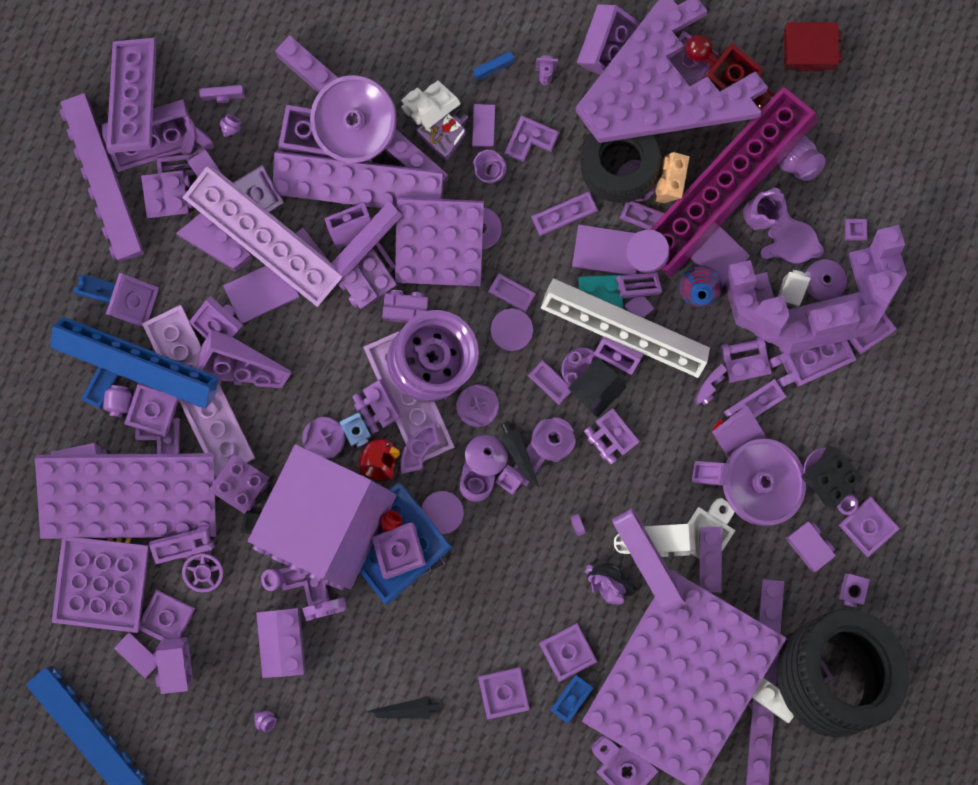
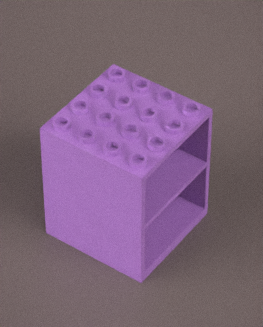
[247,444,397,590]

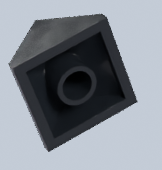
[568,357,626,418]

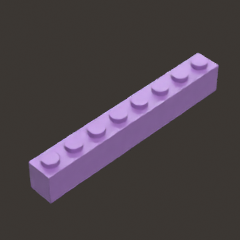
[60,93,144,263]

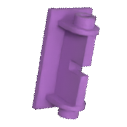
[535,55,558,85]

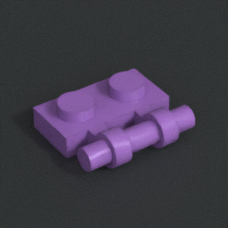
[352,379,403,435]
[584,408,639,465]

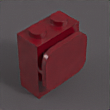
[784,22,842,71]

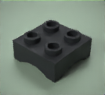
[801,446,863,509]

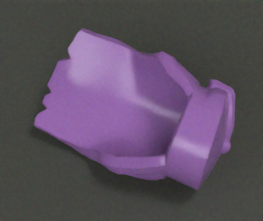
[778,136,826,181]

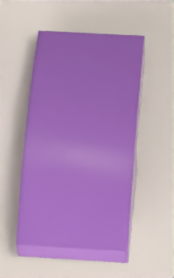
[695,364,727,405]

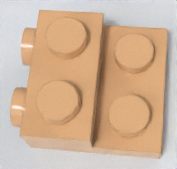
[655,152,689,203]

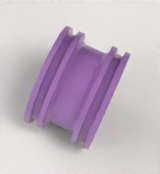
[386,310,479,402]

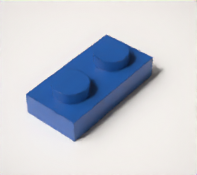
[550,675,593,723]

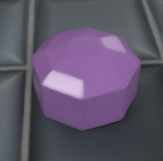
[837,493,858,515]

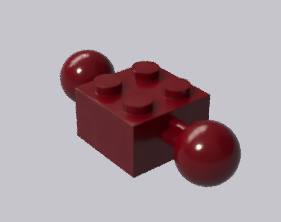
[685,35,775,111]

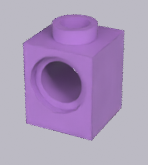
[839,574,870,608]

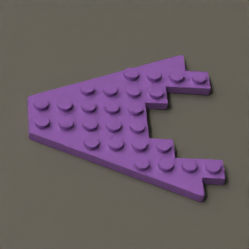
[576,0,768,143]

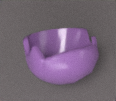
[473,149,506,184]

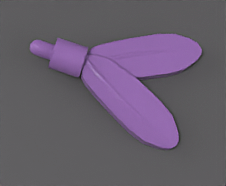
[181,116,214,155]

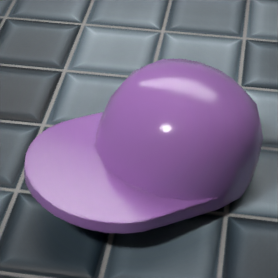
[460,462,495,502]

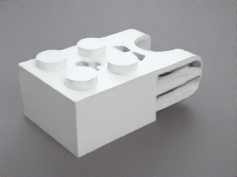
[614,524,696,557]

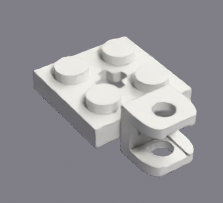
[687,498,735,558]

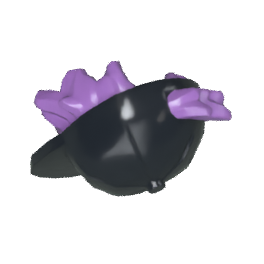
[584,563,636,605]

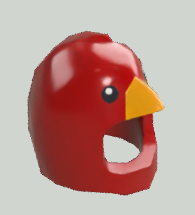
[358,439,400,481]

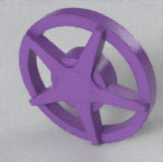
[182,552,223,592]

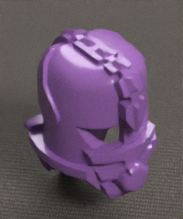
[743,188,787,230]

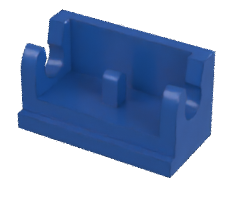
[73,275,116,304]

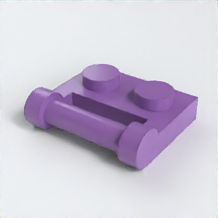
[721,337,772,383]

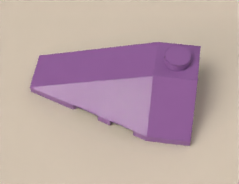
[196,330,291,388]

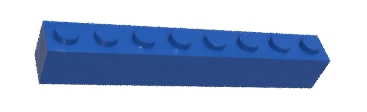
[50,317,219,409]
[25,667,148,785]

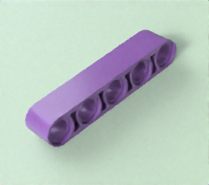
[612,508,686,614]

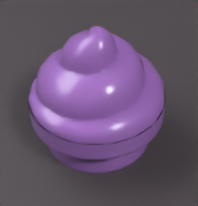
[220,114,241,137]
[254,710,277,733]

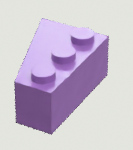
[176,213,253,272]

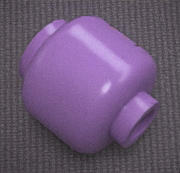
[103,385,133,418]

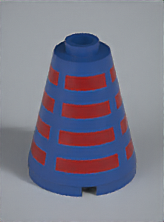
[679,265,722,308]

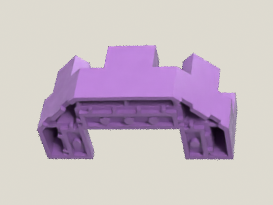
[725,225,907,354]

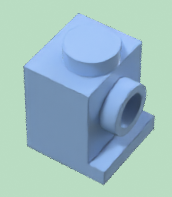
[340,413,371,448]

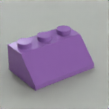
[577,4,641,75]
[257,608,306,678]

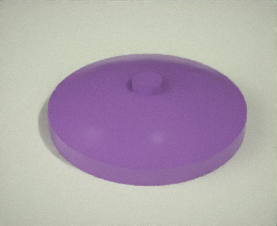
[310,75,397,163]
[723,439,806,526]

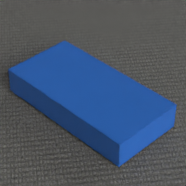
[473,51,514,82]
[81,367,119,409]

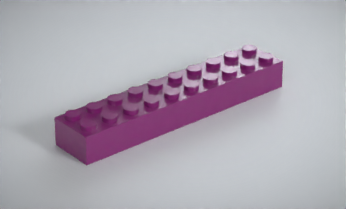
[650,87,818,278]

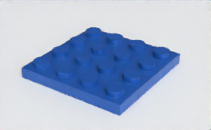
[360,482,453,605]

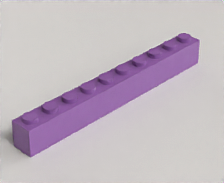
[275,35,448,185]

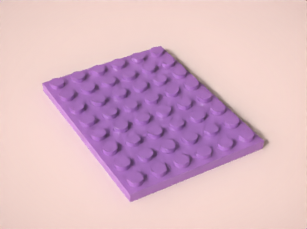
[582,569,786,785]

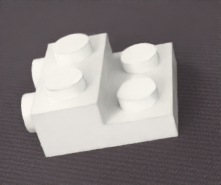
[401,81,461,129]

